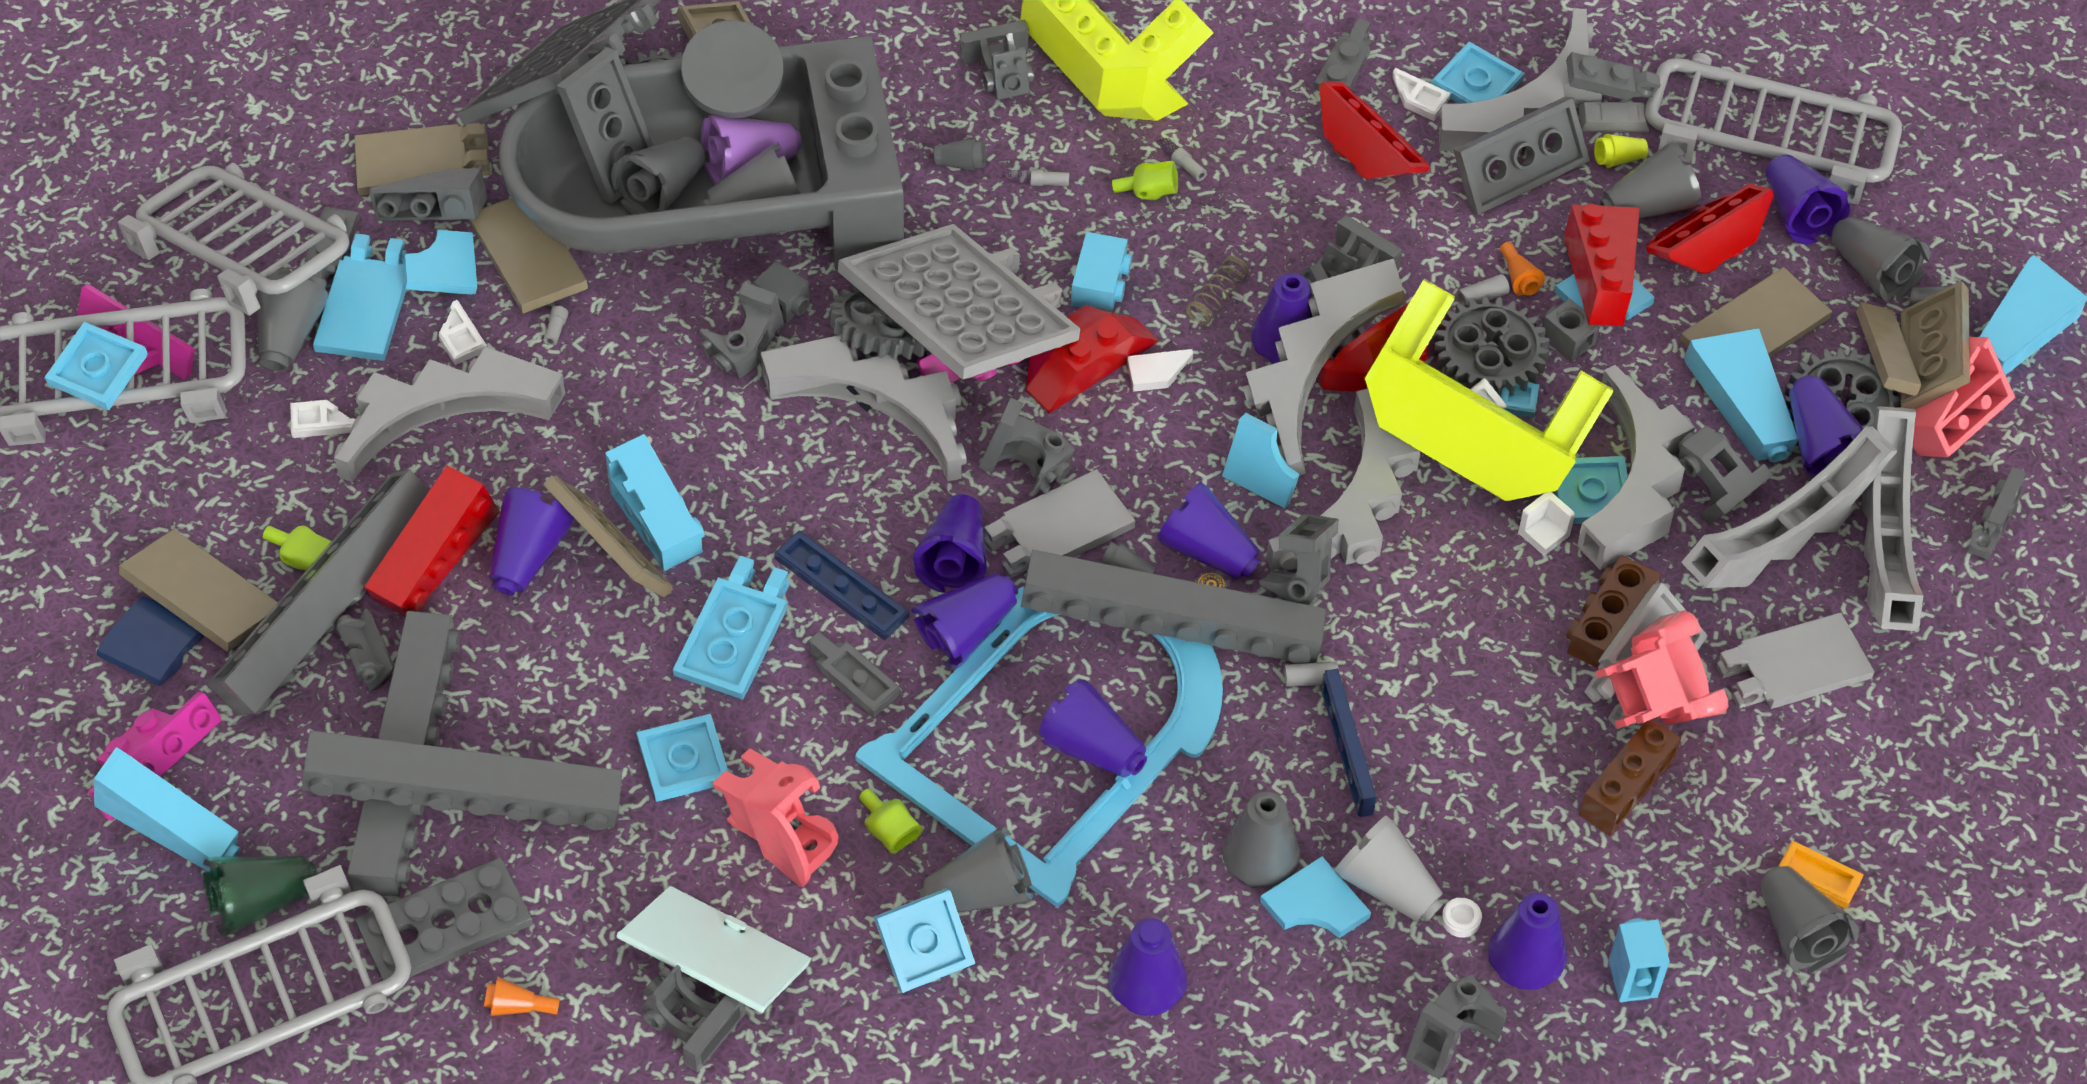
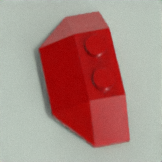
[1319,82,1431,179]
[1646,183,1774,274]
[1319,302,1429,392]
[1026,305,1158,414]

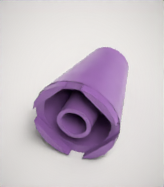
[701,115,802,184]

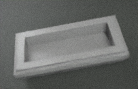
[1578,102,1649,133]

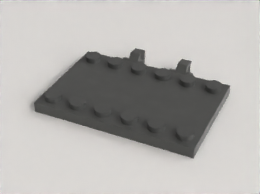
[457,0,661,125]

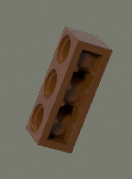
[1566,555,1661,668]
[1579,719,1681,836]

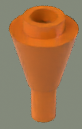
[1500,242,1545,296]
[484,976,560,1016]

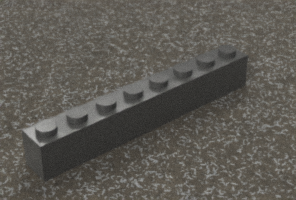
[207,469,429,716]
[1021,549,1326,664]
[348,611,460,896]
[301,730,623,830]

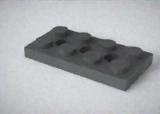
[556,47,654,204]
[1453,96,1590,215]
[354,857,533,981]

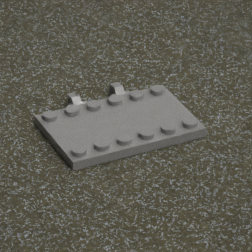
[838,224,1080,380]

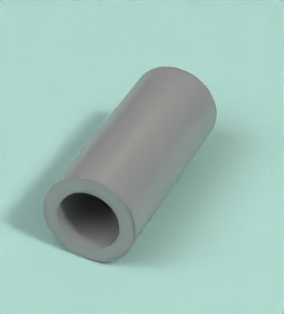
[1456,274,1510,308]
[1283,662,1339,687]

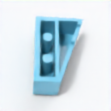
[605,434,705,571]

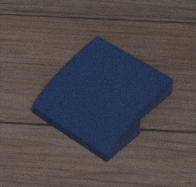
[97,596,204,686]

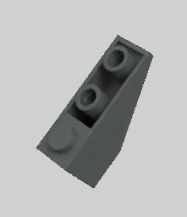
[369,168,488,221]

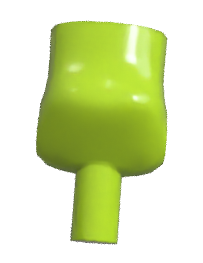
[1112,161,1178,201]
[263,525,332,571]
[859,788,923,854]

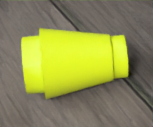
[1594,134,1648,168]

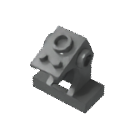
[960,20,1034,100]
[1316,215,1403,278]
[700,282,785,379]
[979,397,1075,497]
[1676,425,1773,524]
[1260,513,1339,606]
[639,965,746,1072]
[1405,975,1507,1079]

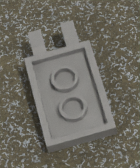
[984,469,1136,578]
[1584,582,1708,729]
[1716,613,1875,709]

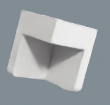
[1518,492,1575,556]

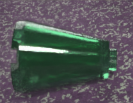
[203,855,317,936]

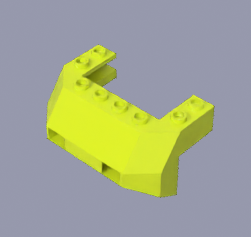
[1020,0,1214,121]
[1365,279,1613,501]

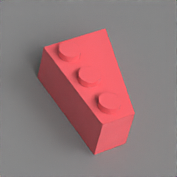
[1913,337,2015,457]

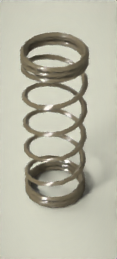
[1186,256,1249,326]

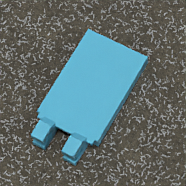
[313,234,407,361]
[673,556,790,700]

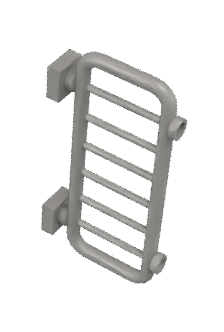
[1645,53,1902,205]
[117,163,350,316]
[0,289,246,446]
[106,865,412,1084]

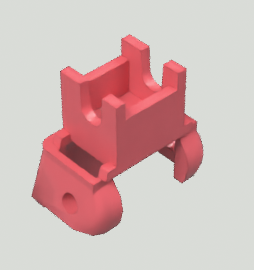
[1595,610,1729,728]
[712,748,838,887]

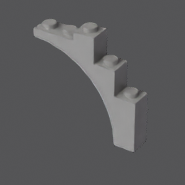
[1438,8,1602,155]
[1243,258,1407,475]
[761,335,967,482]
[334,347,565,482]
[1577,365,1695,570]
[1266,389,1421,570]
[1861,406,1924,631]
[1681,426,1897,588]

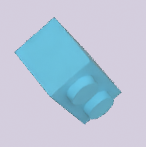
[1071,232,1132,312]
[1608,918,1670,1002]

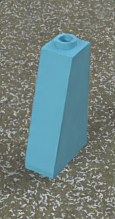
[1980,255,2087,375]
[1684,328,1798,462]
[94,747,240,875]

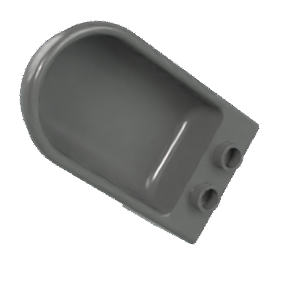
[499,35,904,270]

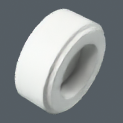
[1442,898,1482,937]

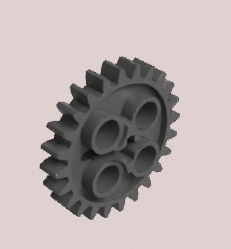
[829,285,930,360]
[1433,296,1550,396]
[1784,347,1901,431]

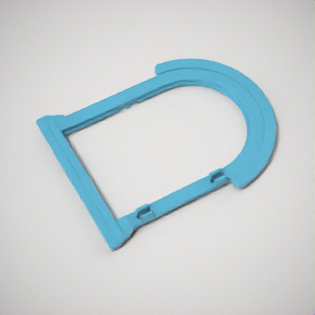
[855,586,1223,907]

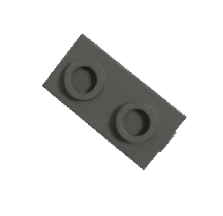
[336,610,395,692]

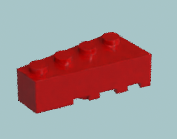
[1563,204,1640,326]
[364,465,500,617]

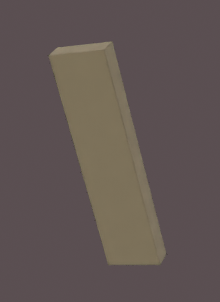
[1856,302,1922,396]

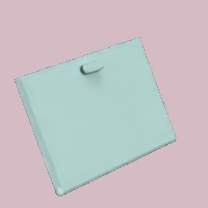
[616,886,811,1013]

